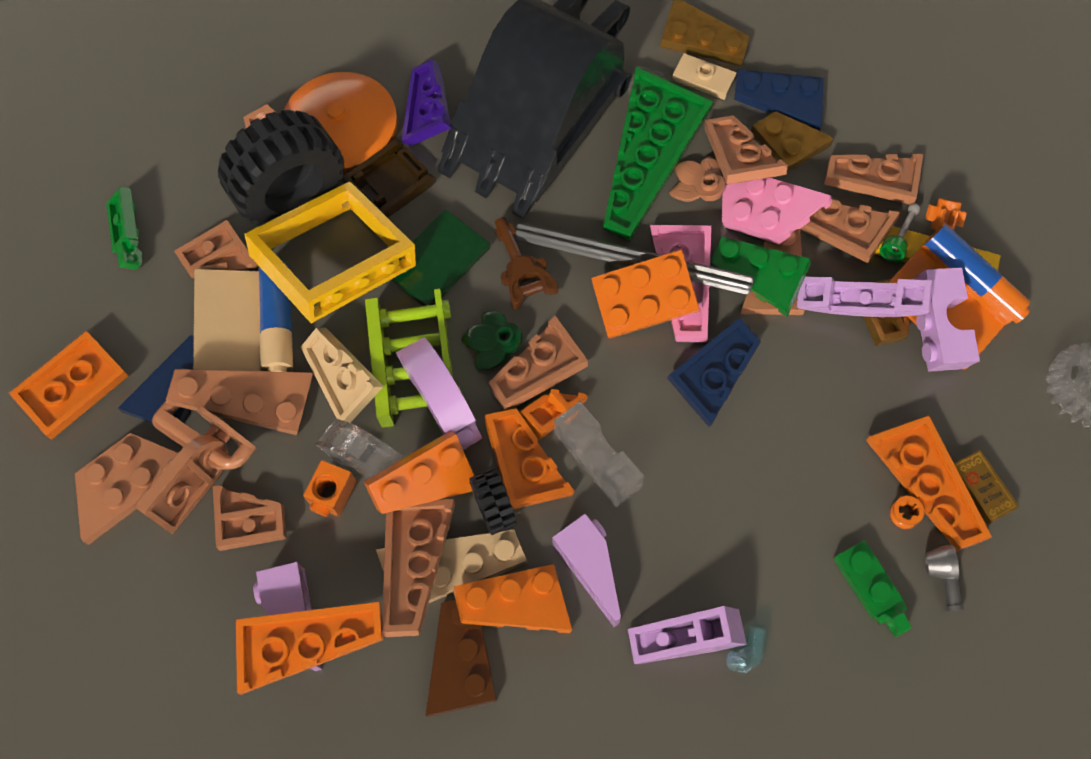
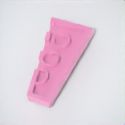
[650,225,711,342]

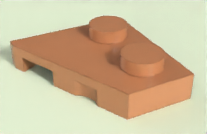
[174,220,259,279]
[213,485,287,551]

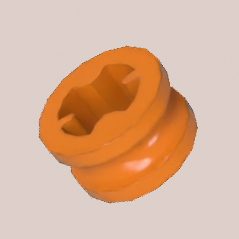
[889,496,924,529]

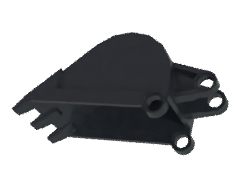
[438,0,632,218]

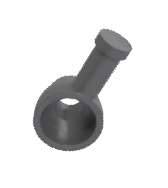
[924,545,964,611]

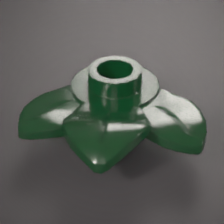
[462,311,523,370]

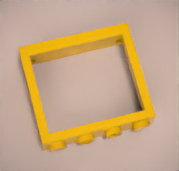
[245,181,416,323]

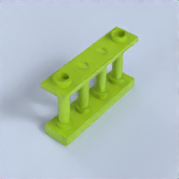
[365,289,461,428]

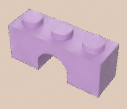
[912,268,980,372]

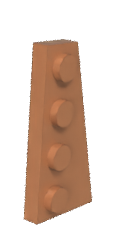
[166,369,313,435]
[382,499,455,638]

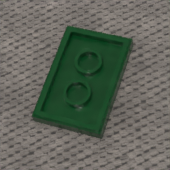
[391,209,490,306]

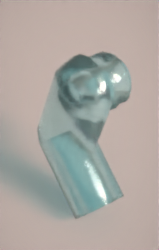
[726,627,767,673]

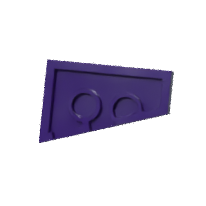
[402,59,452,146]

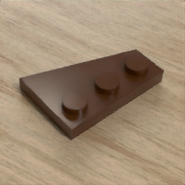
[426,600,497,717]

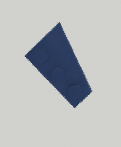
[734,69,824,131]
[667,318,761,427]
[118,335,194,423]

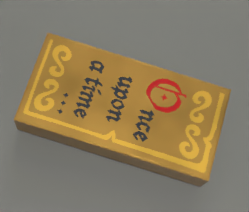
[954,450,1020,525]

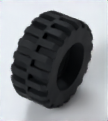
[218,110,344,226]

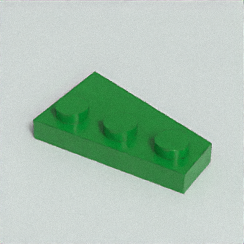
[710,237,811,317]

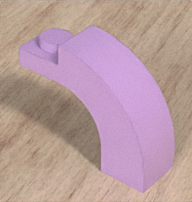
[396,337,483,450]

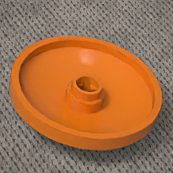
[284,72,398,175]

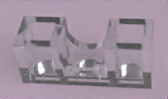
[554,401,644,508]

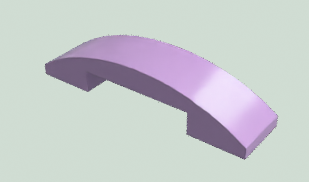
[797,277,933,317]

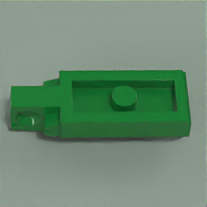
[106,186,142,270]
[833,540,912,637]

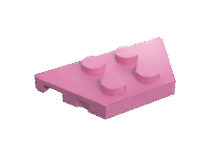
[722,176,832,245]

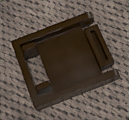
[342,139,436,218]

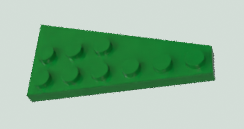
[603,67,713,241]

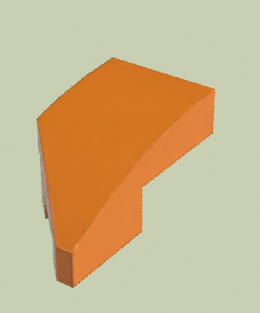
[520,389,588,440]

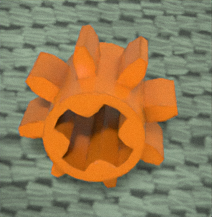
[925,198,967,230]

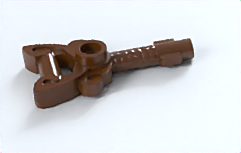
[494,217,558,310]

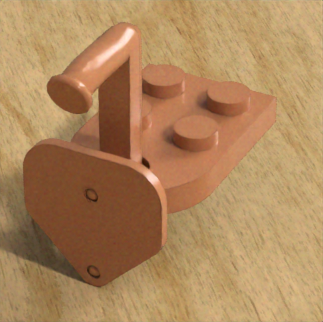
[134,401,257,535]

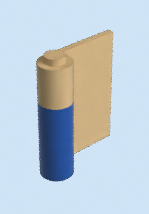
[193,261,293,372]

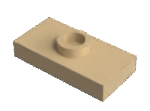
[672,53,737,100]

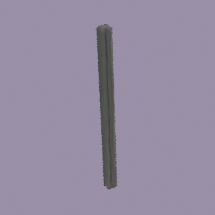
[515,222,754,294]

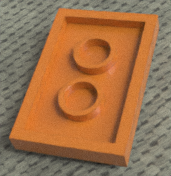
[591,249,700,339]
[9,331,129,440]

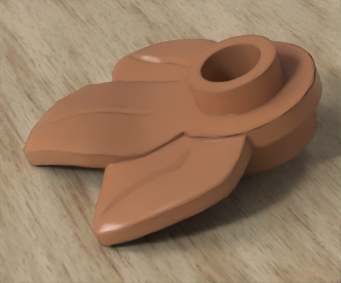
[669,157,725,202]

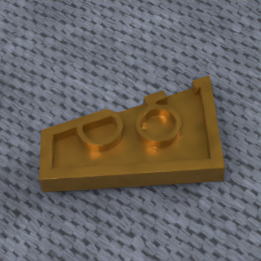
[660,0,750,66]

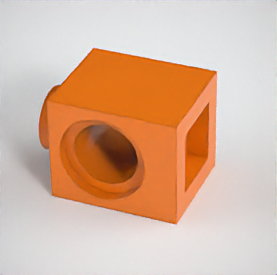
[303,460,357,517]

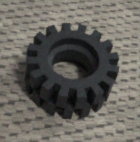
[469,468,517,535]

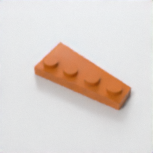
[866,416,992,551]
[236,602,384,695]

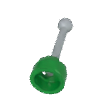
[880,203,920,262]

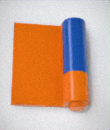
[888,223,1031,370]

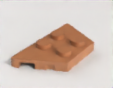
[75,433,178,545]

